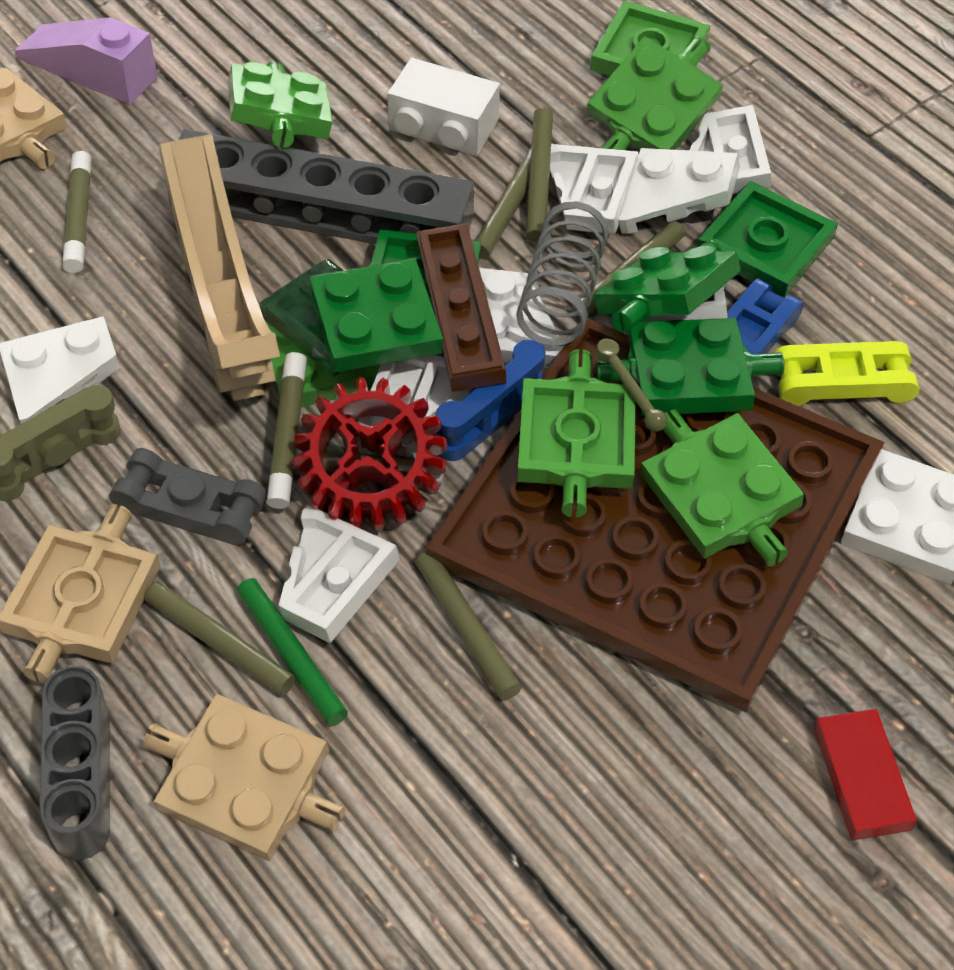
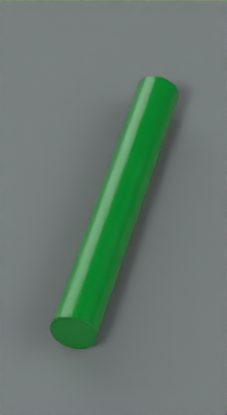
[236,578,348,726]

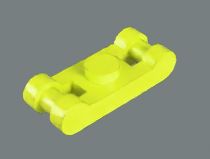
[773,341,920,406]

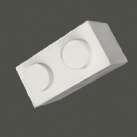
[388,58,500,156]

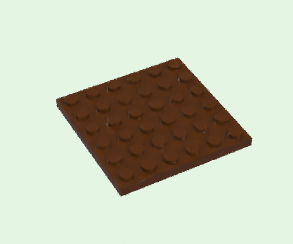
[426,318,884,712]

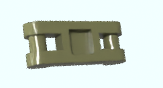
[0,385,121,501]

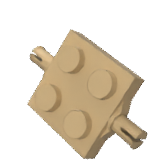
[0,67,66,169]
[0,504,160,683]
[143,693,345,861]

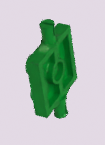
[593,240,741,333]
[595,318,784,416]

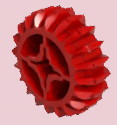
[292,377,447,531]

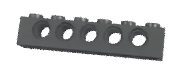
[166,129,474,244]

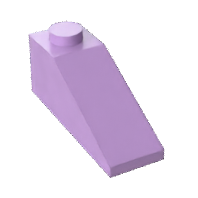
[14,17,157,105]

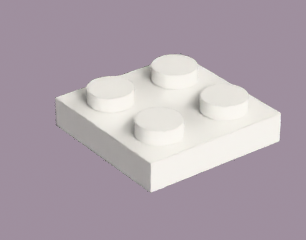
[840,449,954,585]

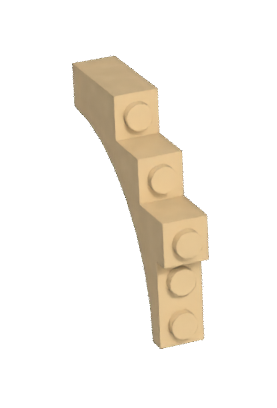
[159,134,280,401]

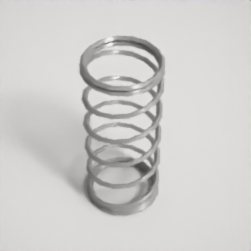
[516,201,609,346]

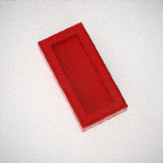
[814,708,917,841]

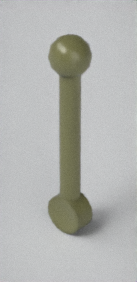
[596,339,667,432]

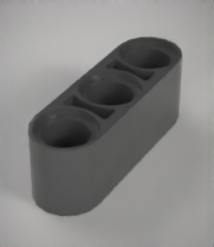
[39,665,110,861]

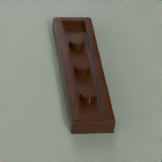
[416,223,507,392]

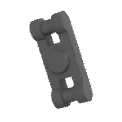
[109,448,268,545]

